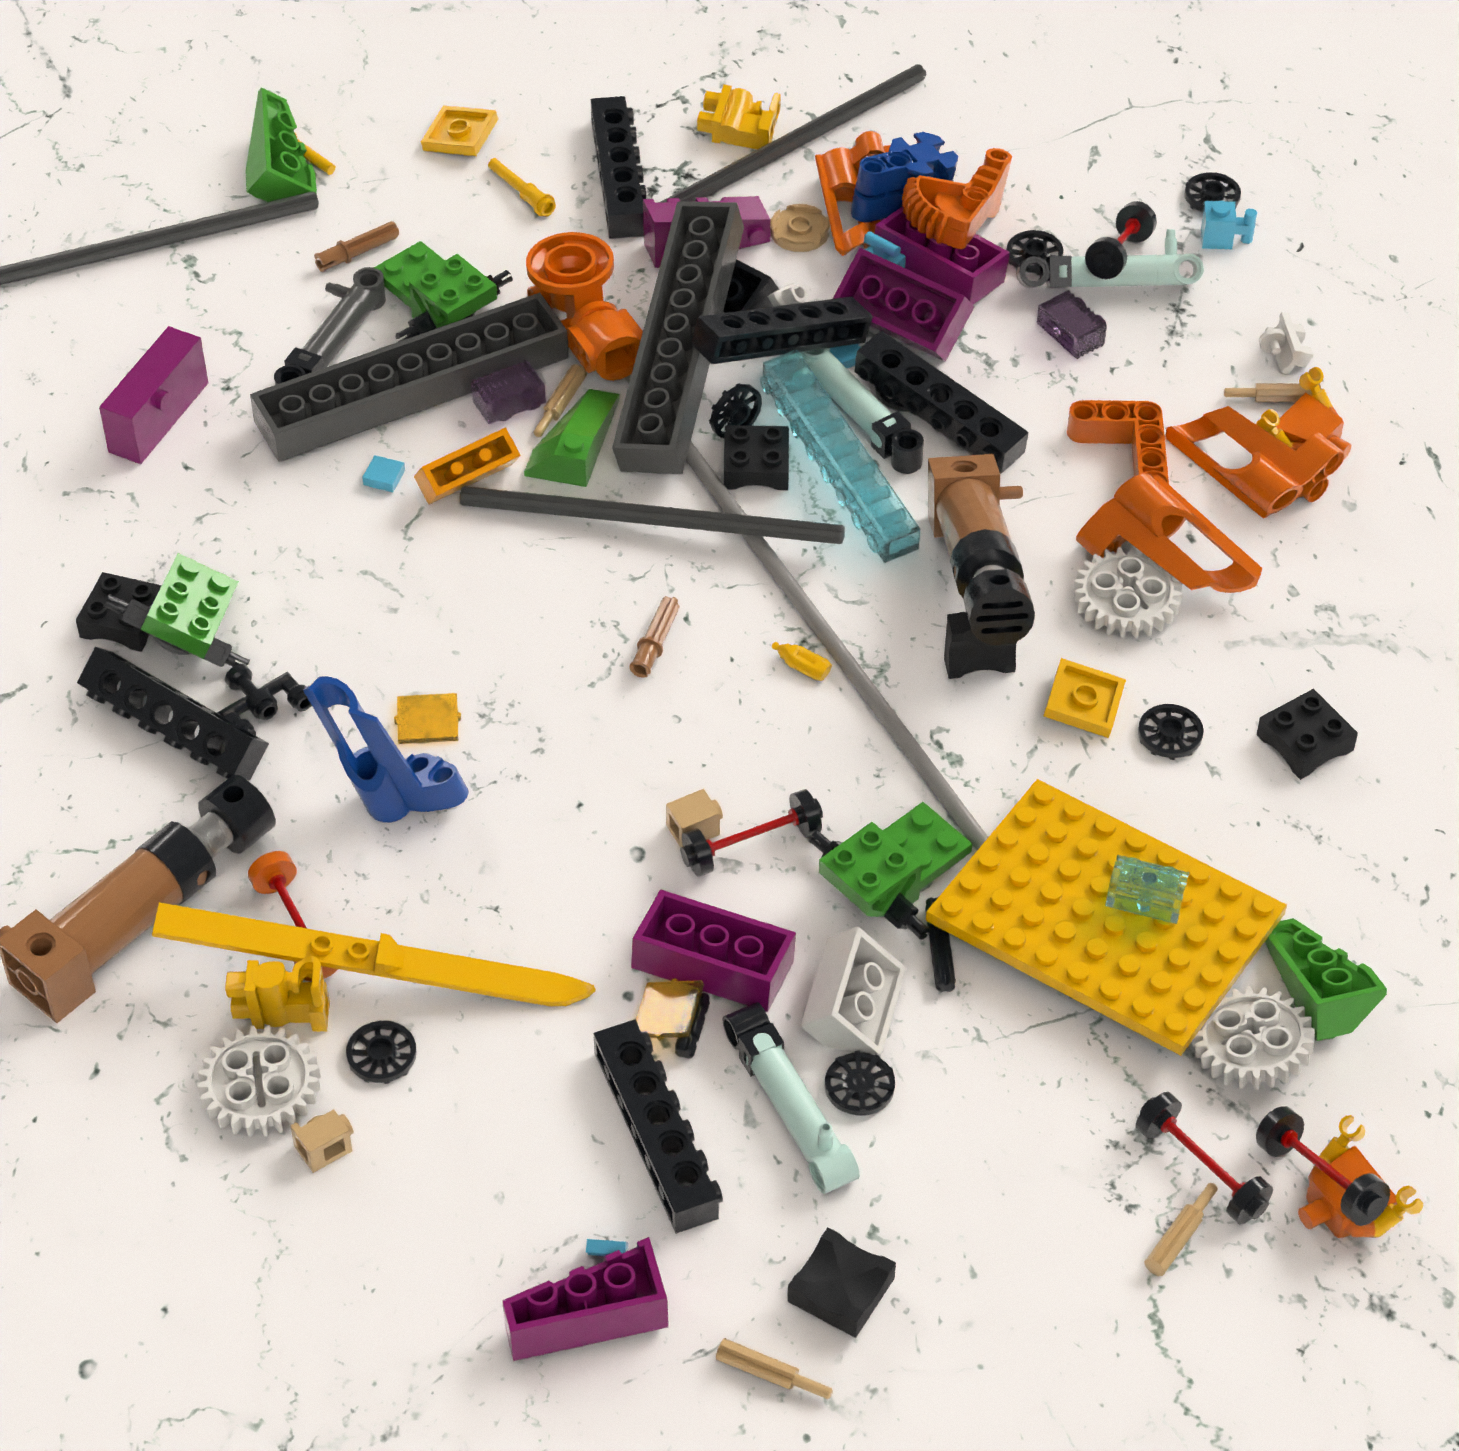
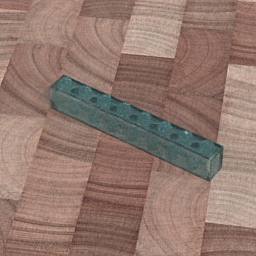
[760,349,921,563]

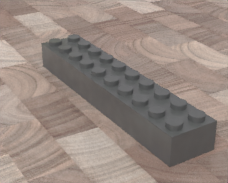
[612,201,744,474]
[250,293,569,462]

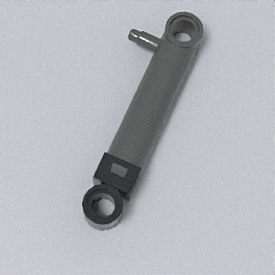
[274,267,386,385]

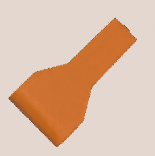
[902,148,1012,249]

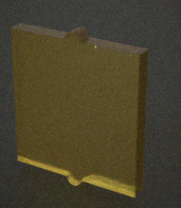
[394,693,462,744]
[636,978,704,1041]

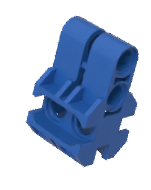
[850,132,959,222]

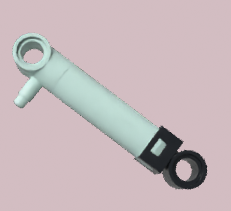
[1016,229,1204,289]
[788,348,924,474]
[722,1002,860,1194]

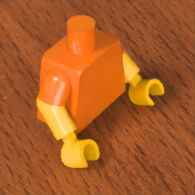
[1256,367,1352,460]
[1298,1115,1423,1238]

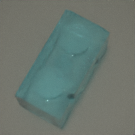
[1105,855,1189,924]

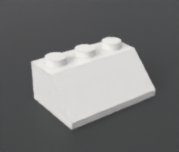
[800,927,907,1056]

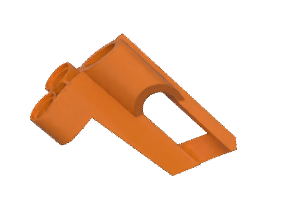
[815,131,890,256]
[1166,406,1345,519]
[1076,473,1262,593]

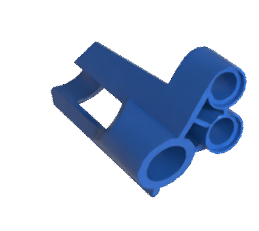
[303,676,469,823]

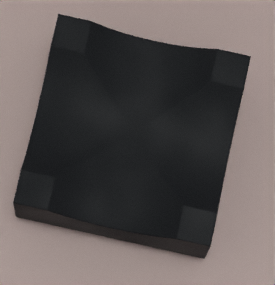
[724,425,789,490]
[76,572,162,652]
[944,612,1017,679]
[1256,688,1358,780]
[787,1227,896,1338]

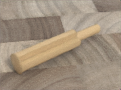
[533,364,587,437]
[1224,383,1322,402]
[1144,1183,1218,1276]
[716,1338,833,1399]

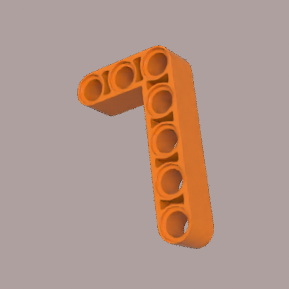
[1067,400,1169,484]

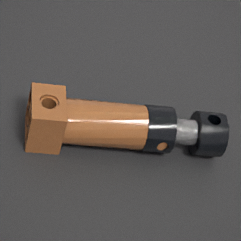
[928,454,1035,646]
[0,774,276,1023]

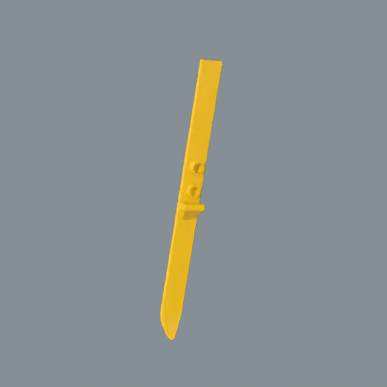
[152,902,596,1006]

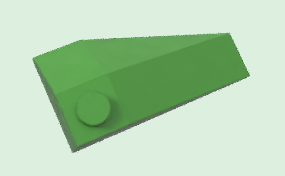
[245,87,317,202]
[524,389,620,487]
[1265,918,1387,1041]

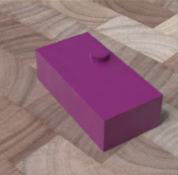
[874,207,1010,305]
[832,247,975,362]
[99,326,209,464]
[631,889,796,1012]

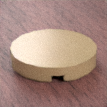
[770,204,830,252]

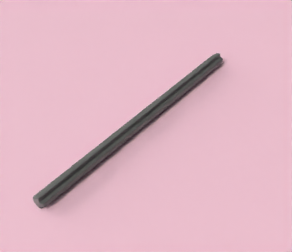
[660,64,927,202]
[0,191,319,285]
[460,486,845,544]

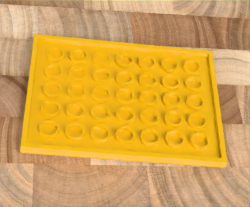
[925,779,1287,1056]

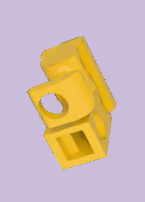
[697,84,781,149]
[225,956,330,1031]

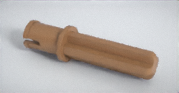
[314,221,400,272]
[629,596,680,678]

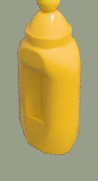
[772,642,832,681]

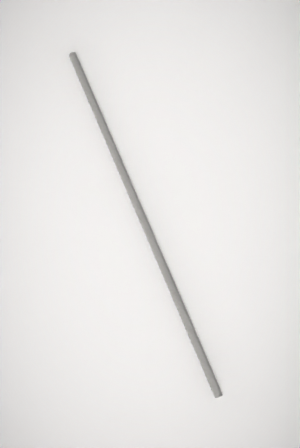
[625,374,988,850]

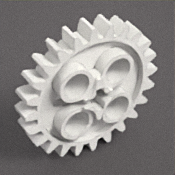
[1073,547,1183,638]
[1192,986,1315,1090]
[197,1025,321,1137]

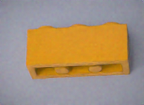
[414,427,521,505]

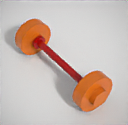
[248,851,338,982]

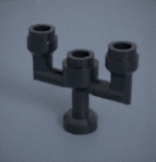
[217,664,312,735]

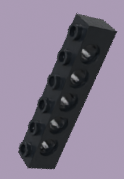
[590,96,647,239]
[691,296,873,364]
[854,330,1029,474]
[77,647,269,780]
[593,1019,723,1234]

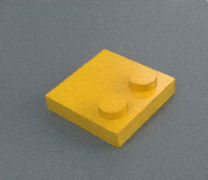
[421,105,498,156]
[1043,658,1126,738]

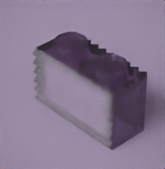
[1037,290,1107,359]
[471,360,546,424]

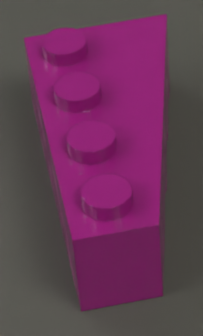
[643,196,771,268]
[502,1237,669,1361]

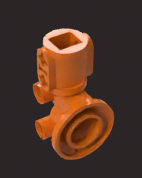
[526,232,643,381]

